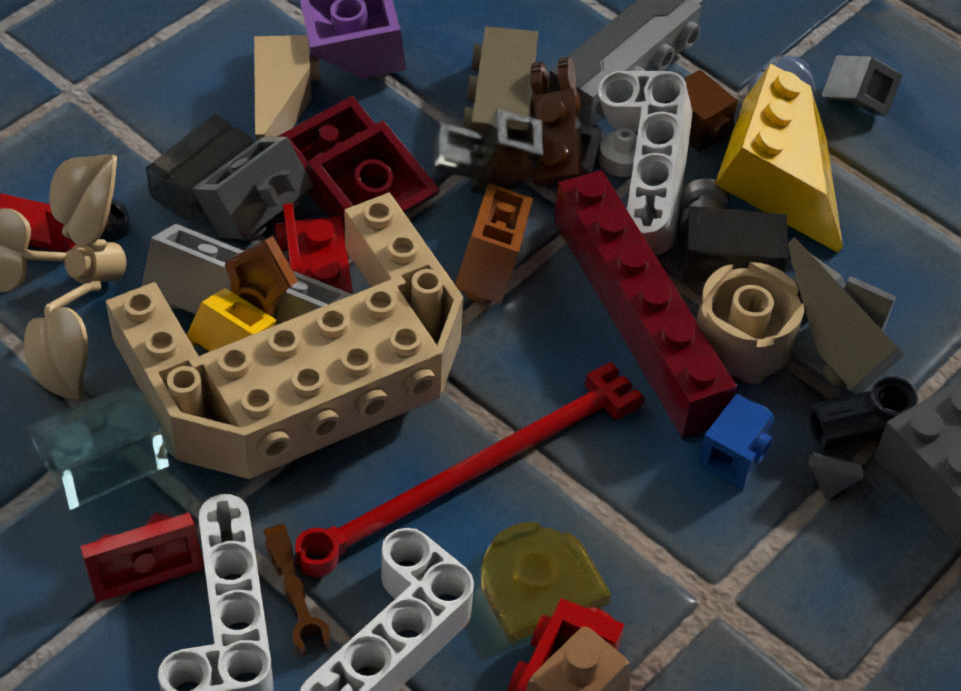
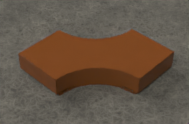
[225,236,298,326]

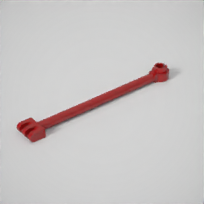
[295,362,645,578]

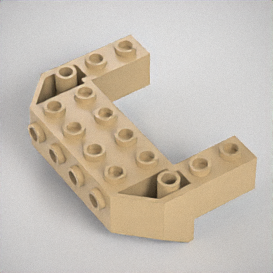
[106,192,463,479]

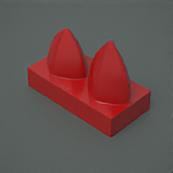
[80,512,205,603]

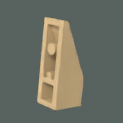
[254,35,320,141]

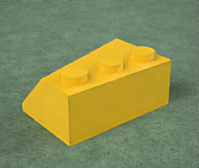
[715,63,843,253]

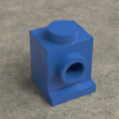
[698,394,774,491]

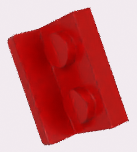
[275,203,353,294]

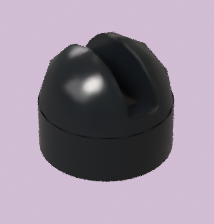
[99,199,130,242]

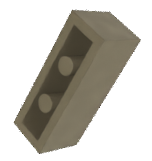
[462,26,539,160]

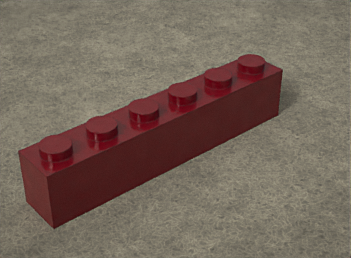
[554,170,737,439]

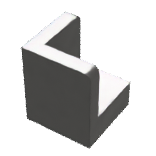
[822,55,903,117]

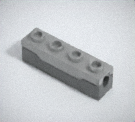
[549,0,702,127]

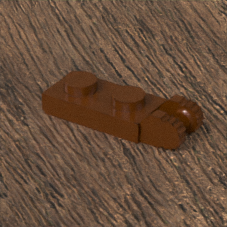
[530,56,582,187]

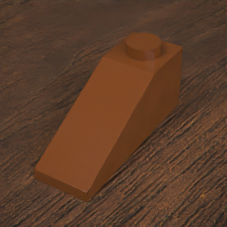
[455,183,533,304]

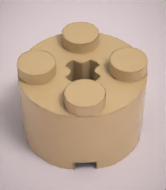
[696,262,804,384]

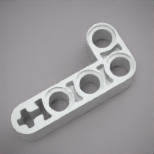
[598,71,692,255]
[158,494,274,691]
[300,528,474,691]

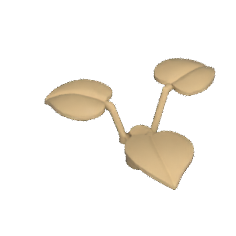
[0,154,126,400]

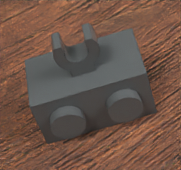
[192,137,314,241]

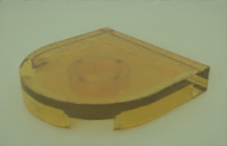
[481,522,611,643]

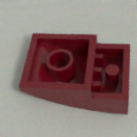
[277,96,440,227]

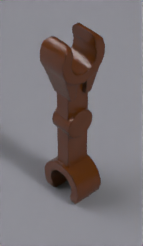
[264,524,330,658]

